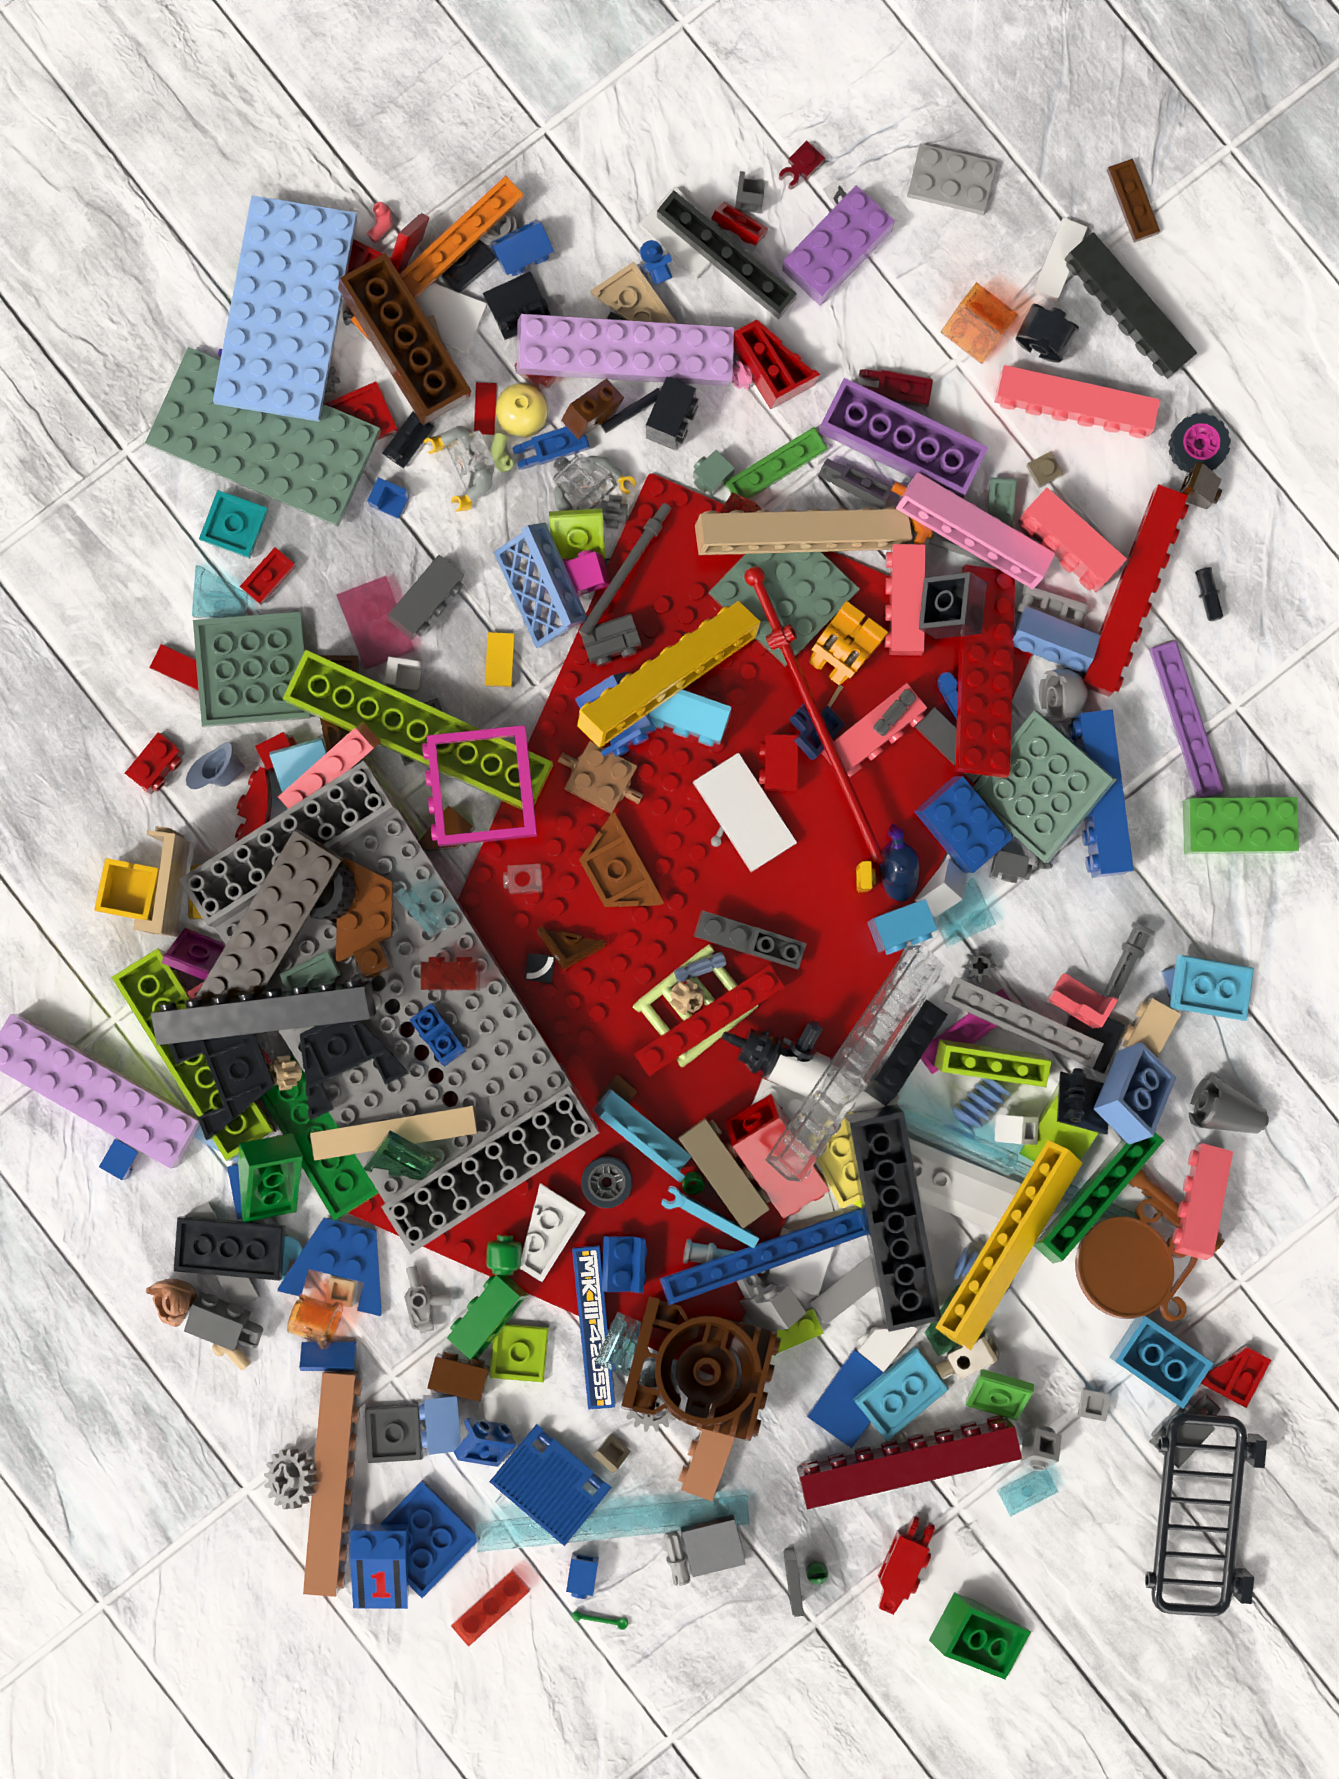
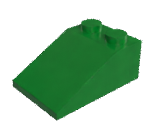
[238,1133,303,1223]
[929,1592,1031,1680]

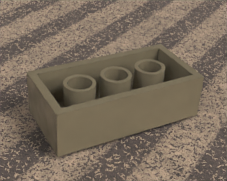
[678,1117,770,1228]

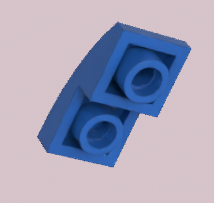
[409,1003,466,1067]

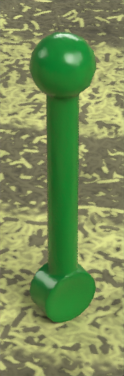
[572,1610,628,1630]

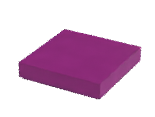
[162,928,226,980]

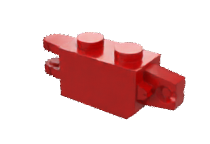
[878,1516,935,1615]

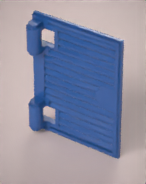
[489,1424,612,1547]

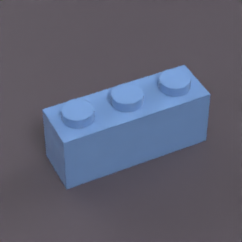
[1013,606,1101,674]

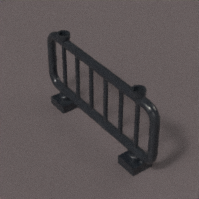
[1145,1413,1267,1617]

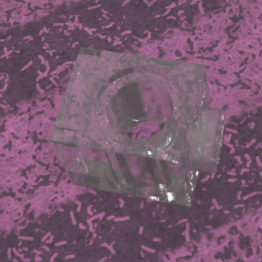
[503,864,543,894]

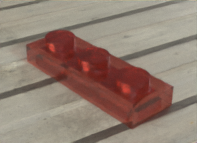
[451,1568,531,1647]

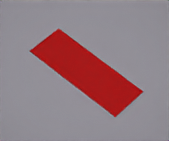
[474,382,497,435]

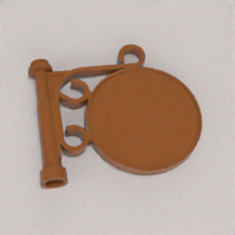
[1075,1168,1225,1322]

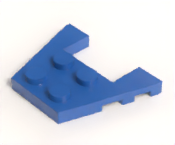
[277,1217,382,1316]

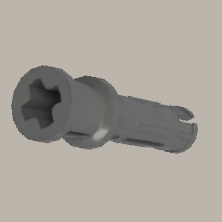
[1102,922,1155,1002]

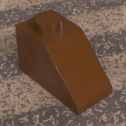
[419,806,475,852]

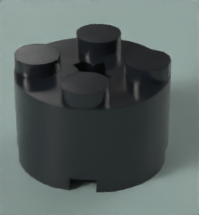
[1015,303,1079,363]

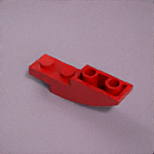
[235,766,272,842]

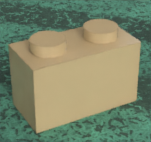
[1122,998,1181,1058]

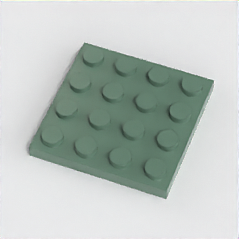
[709,552,860,667]
[193,612,310,727]
[973,710,1116,863]

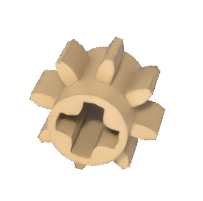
[670,979,704,1015]
[268,1055,302,1091]

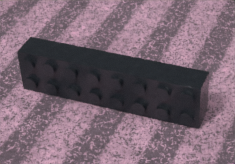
[844,1104,941,1332]

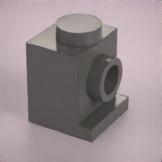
[989,850,1032,883]

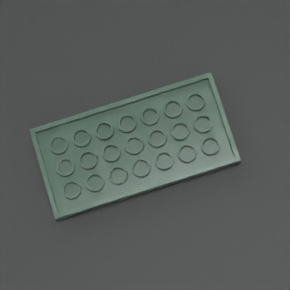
[145,347,382,527]

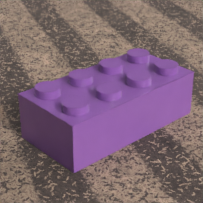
[782,185,895,306]

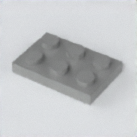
[907,144,996,215]

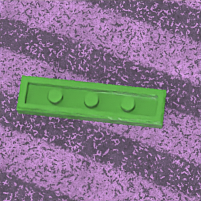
[725,427,828,506]

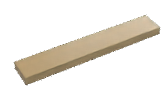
[310,1106,478,1160]

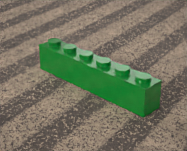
[1034,1132,1165,1264]

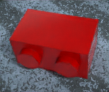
[759,734,798,792]

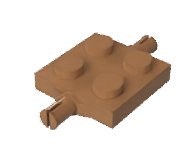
[558,741,644,814]

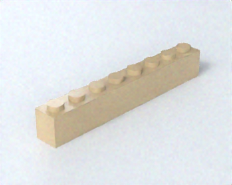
[695,507,912,555]

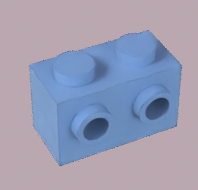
[418,1393,461,1455]

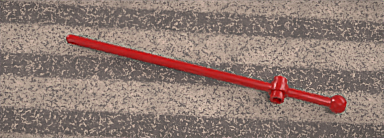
[744,566,884,864]

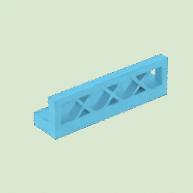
[593,1089,691,1182]

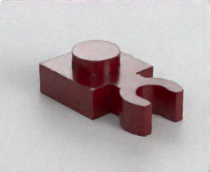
[779,140,825,190]

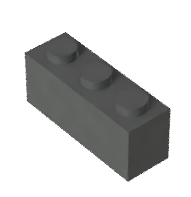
[388,555,464,640]

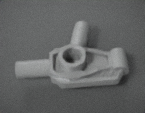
[404,1265,451,1333]

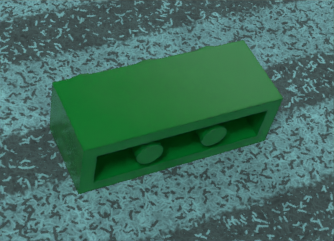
[447,1275,529,1360]

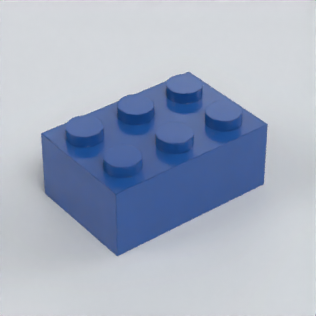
[914,776,1013,873]

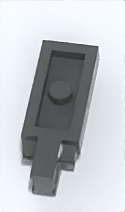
[819,458,892,509]

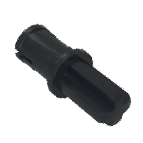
[1195,567,1223,622]

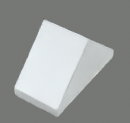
[915,859,967,917]

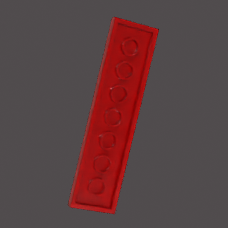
[955,564,1015,778]

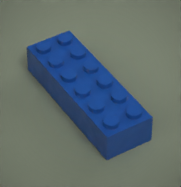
[1068,709,1134,878]

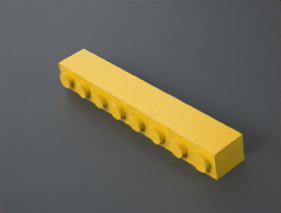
[577,601,761,748]
[935,1140,1083,1351]

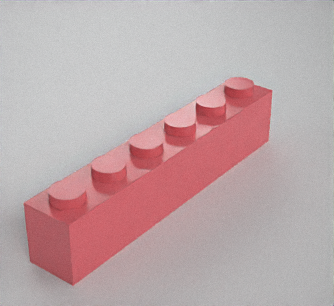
[994,365,1160,438]

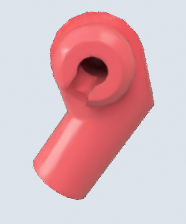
[366,202,392,243]

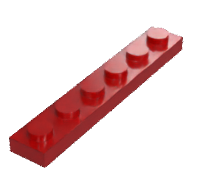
[634,965,785,1076]

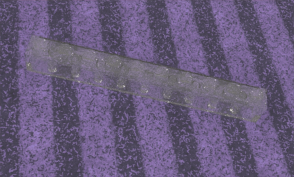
[765,945,945,1182]

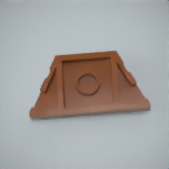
[579,812,664,907]
[336,856,394,962]

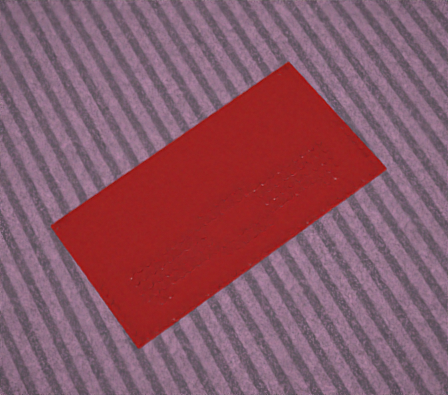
[348,473,1032,1376]

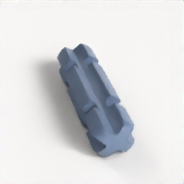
[674,952,727,982]

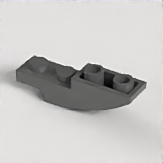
[694,911,806,969]

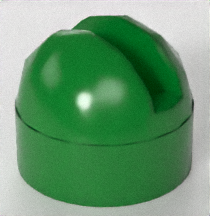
[682,1171,705,1195]
[806,1561,828,1585]

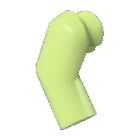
[489,433,514,472]

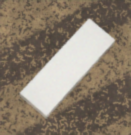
[1033,217,1087,302]

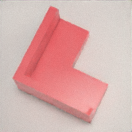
[1047,973,1118,1028]

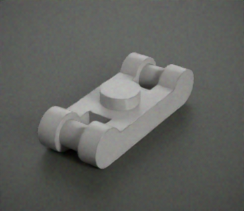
[1016,586,1090,628]

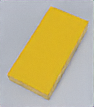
[485,632,515,688]

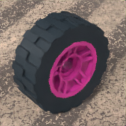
[1168,413,1231,473]

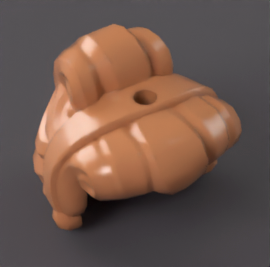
[146,1279,197,1327]

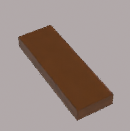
[1107,158,1160,243]

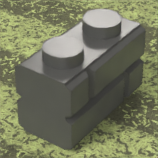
[581,614,642,667]

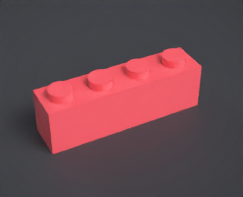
[885,544,925,655]
[822,683,927,777]
[278,722,381,809]
[1172,1143,1233,1260]

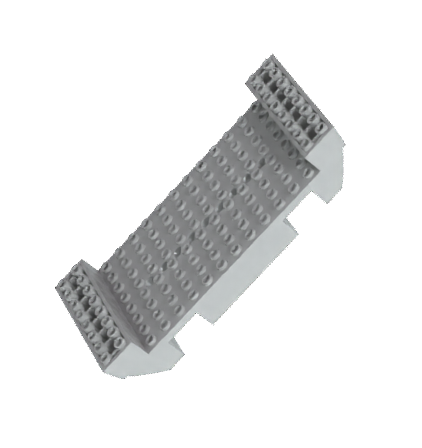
[179,761,599,1254]

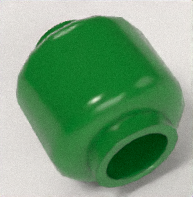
[486,1234,522,1275]

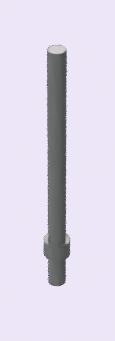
[579,503,671,637]

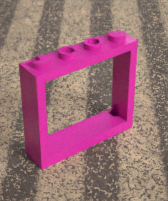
[422,725,537,847]

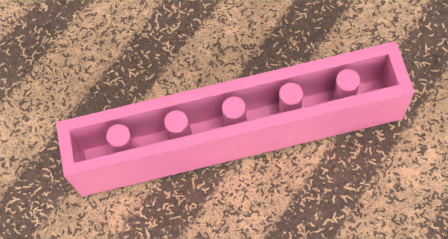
[896,472,1055,589]

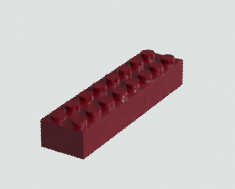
[797,1415,1022,1510]

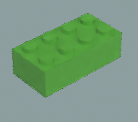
[1183,797,1299,854]

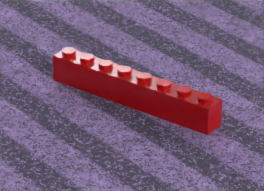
[1082,484,1189,697]

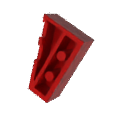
[733,319,821,410]

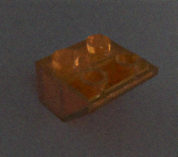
[940,282,1019,364]

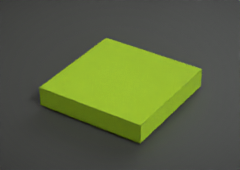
[549,508,606,560]
[490,1323,549,1383]

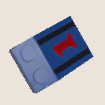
[350,1524,409,1609]

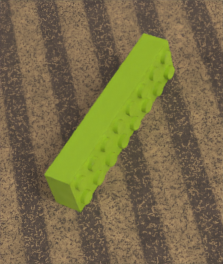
[111,948,277,1161]

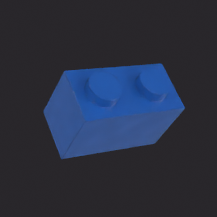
[490,219,554,276]

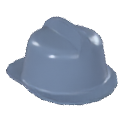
[186,742,245,789]

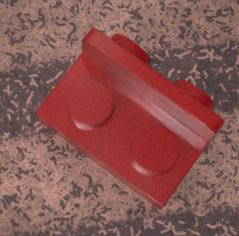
[124,732,184,794]

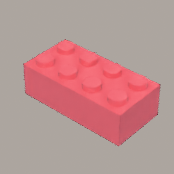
[1018,487,1127,592]

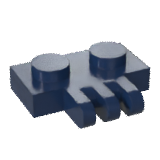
[790,703,846,760]

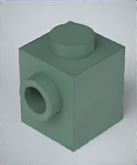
[693,450,735,496]

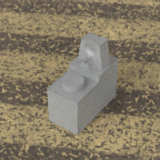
[737,1274,806,1331]

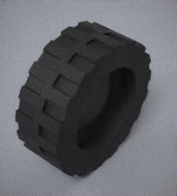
[310,862,356,920]

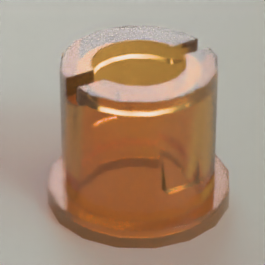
[287,1294,343,1350]

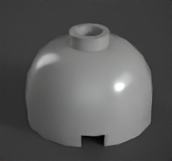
[1039,669,1089,723]

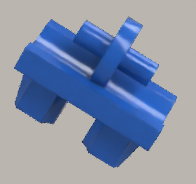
[639,240,672,285]

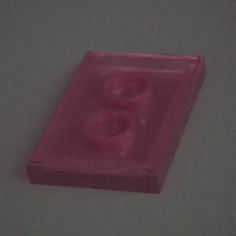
[336,576,415,670]

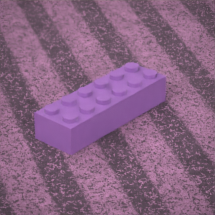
[819,378,988,499]

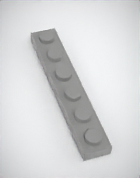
[943,977,1104,1068]

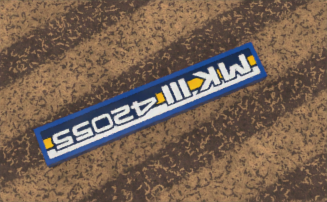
[572,1245,616,1410]

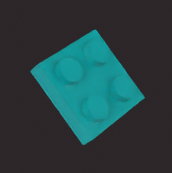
[199,490,269,559]

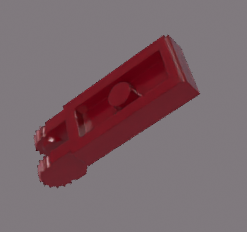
[859,369,933,408]

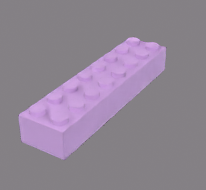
[516,314,734,386]
[0,1014,200,1169]

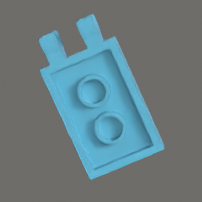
[661,1186,759,1248]

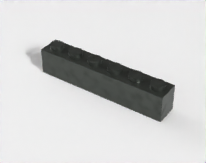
[657,190,797,320]
[1064,232,1197,379]

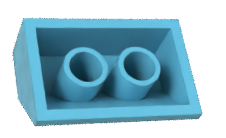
[649,690,731,747]

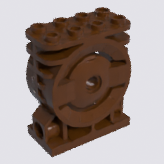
[621,1296,781,1441]

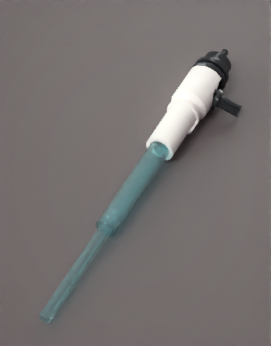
[721,1021,1137,1219]

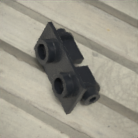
[382,411,434,469]

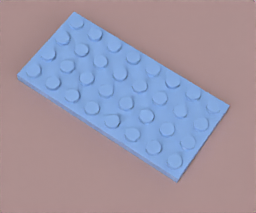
[213,195,358,422]

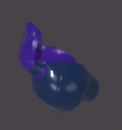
[879,824,920,901]

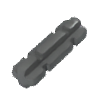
[873,689,916,736]

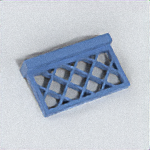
[494,522,588,648]

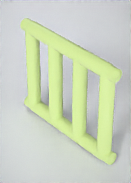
[633,944,759,1067]

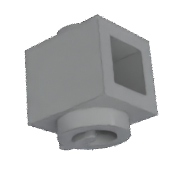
[1020,1426,1061,1471]

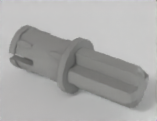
[664,1531,690,1586]

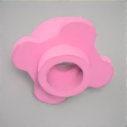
[732,360,752,390]

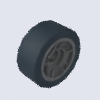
[581,1156,632,1208]

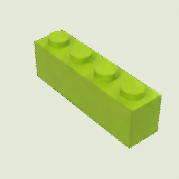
[935,1039,1052,1088]

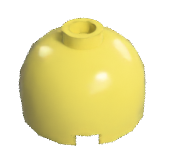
[496,383,549,438]

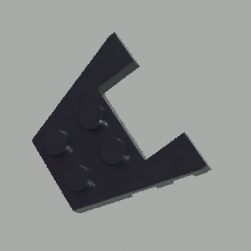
[300,1020,409,1120]
[169,1034,275,1140]

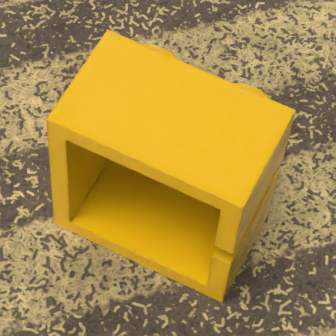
[94,858,159,921]

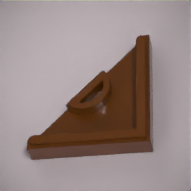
[537,927,606,970]

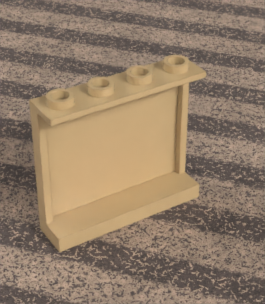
[133,826,190,937]

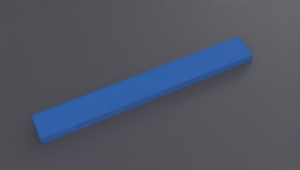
[660,1208,867,1305]

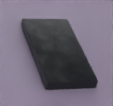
[173,1216,286,1281]

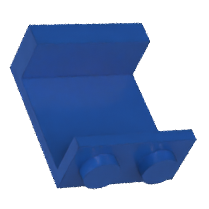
[575,671,656,757]

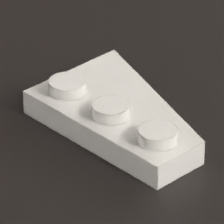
[520,1183,586,1282]

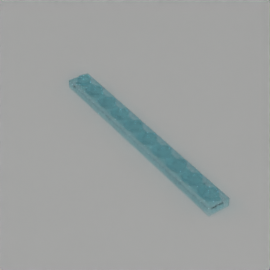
[475,1495,750,1552]

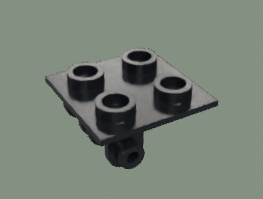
[483,271,551,340]
[1057,1068,1108,1135]

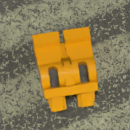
[809,601,888,685]

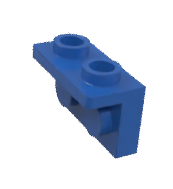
[602,1236,647,1293]
[454,1418,517,1467]

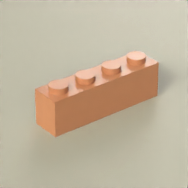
[678,1388,738,1501]

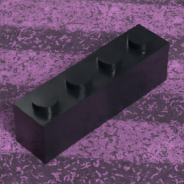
[863,999,948,1106]

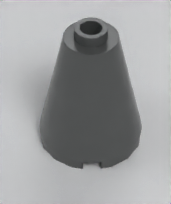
[1189,1075,1269,1134]

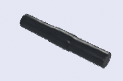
[600,388,660,434]

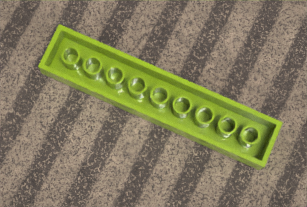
[283,650,553,810]

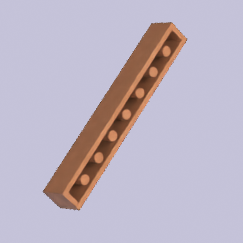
[303,1371,362,1597]

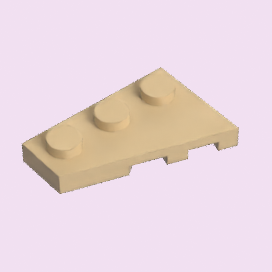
[590,261,677,324]

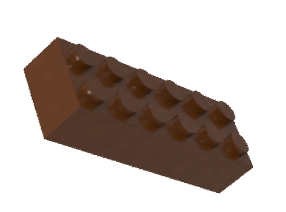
[338,253,472,425]

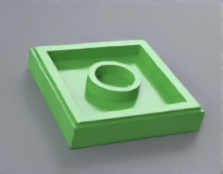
[965,1369,1034,1421]

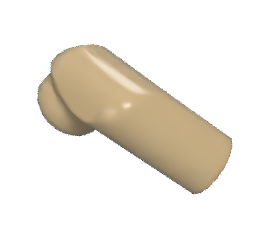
[212,1344,251,1370]

